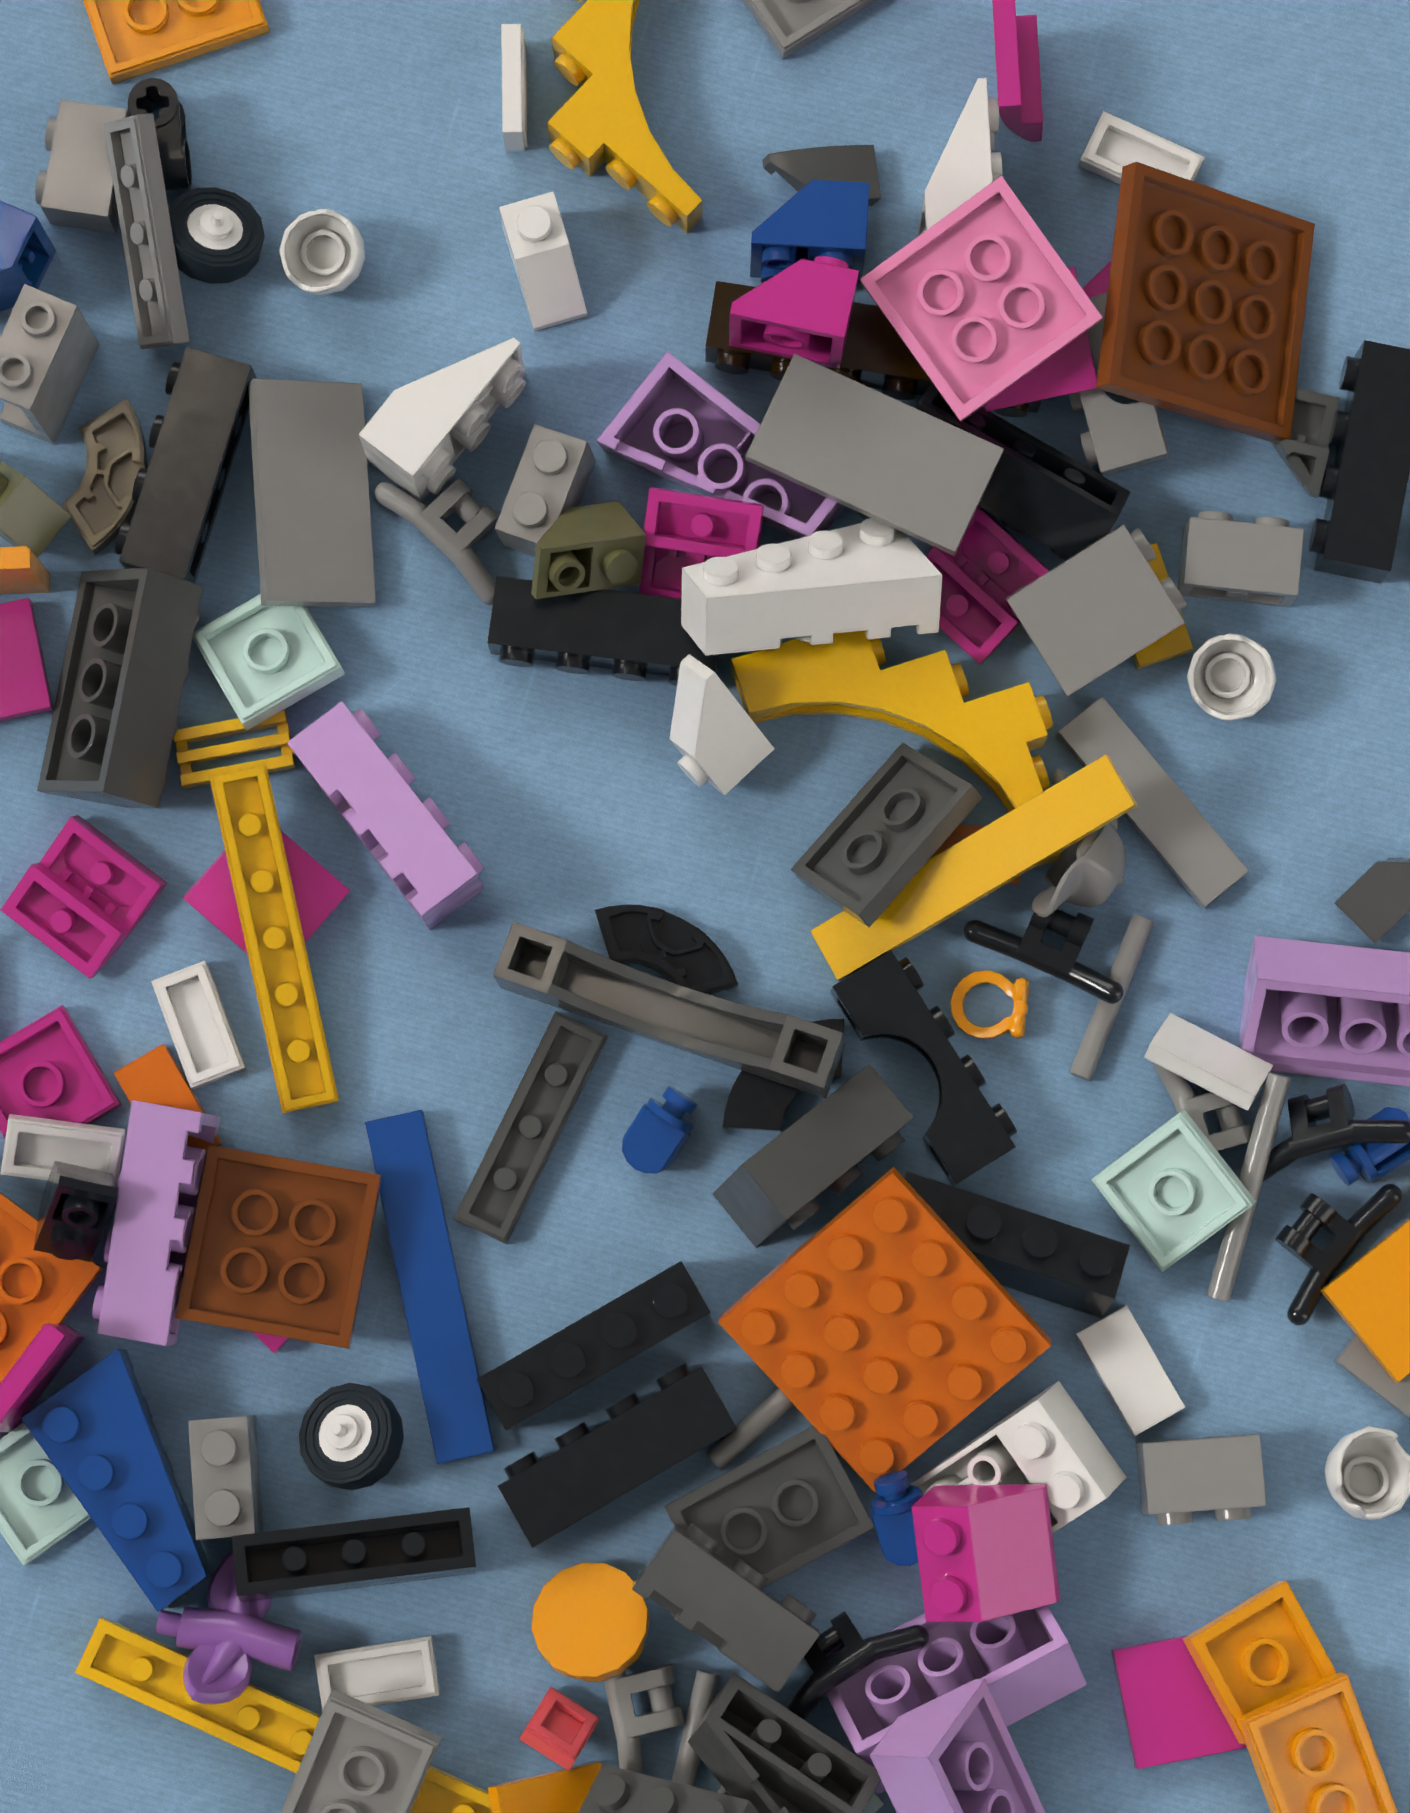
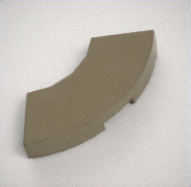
[62,398,147,555]

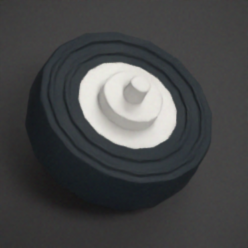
[169,187,265,284]
[299,1383,404,1490]

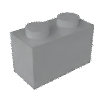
[35,99,129,234]
[494,424,596,557]
[1177,511,1304,607]
[188,1415,263,1540]
[1136,1434,1266,1525]

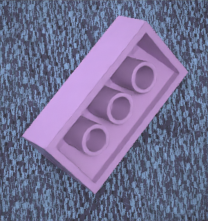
[1239,936,1410,1087]
[826,1605,1087,1795]
[870,1679,1046,1813]

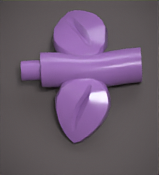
[156,1550,302,1704]

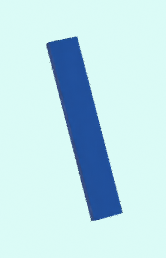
[365,1110,495,1464]

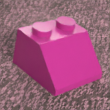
[729,256,859,369]
[912,1484,1060,1622]

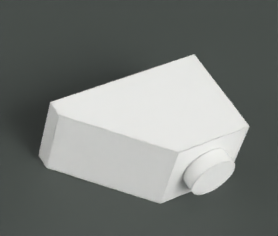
[499,191,588,332]
[669,654,775,795]

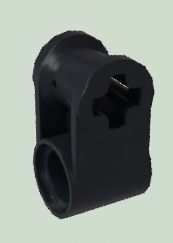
[128,78,192,190]

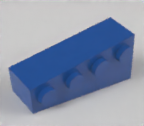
[21,1348,213,1612]

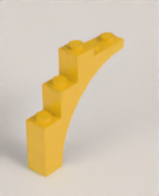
[547,0,702,233]
[731,630,1063,867]

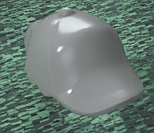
[1032,768,1126,917]

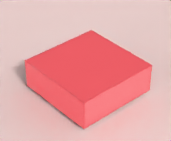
[519,1687,600,1771]

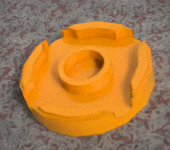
[531,1562,650,1682]

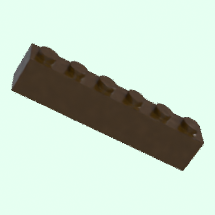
[705,281,1042,418]

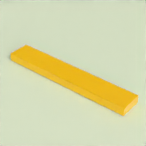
[810,754,1138,981]
[209,762,339,1114]

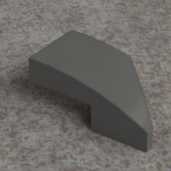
[762,145,881,206]
[1271,388,1340,498]
[1335,858,1410,944]

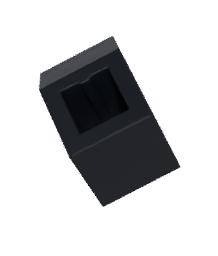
[33,1161,118,1262]

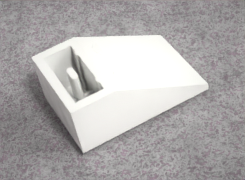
[918,78,1002,236]
[358,338,526,503]
[910,1381,1127,1533]

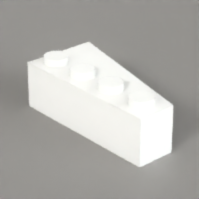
[681,518,942,656]

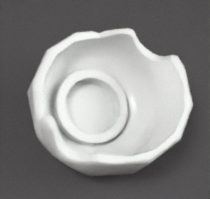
[279,209,365,295]
[1186,633,1276,721]
[1324,1426,1410,1520]

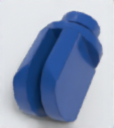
[622,1086,697,1174]
[1329,1107,1410,1186]
[870,1471,924,1566]

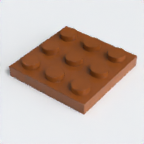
[175,1145,383,1349]

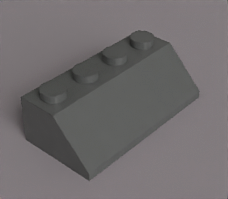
[37,568,203,808]

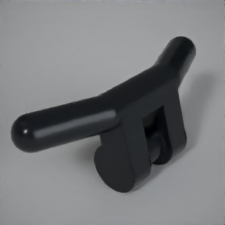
[963,909,1124,1004]
[1263,1084,1410,1182]
[1275,1184,1402,1326]
[785,1611,929,1720]

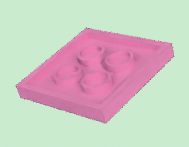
[860,175,1103,422]

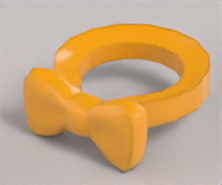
[950,970,1030,1040]

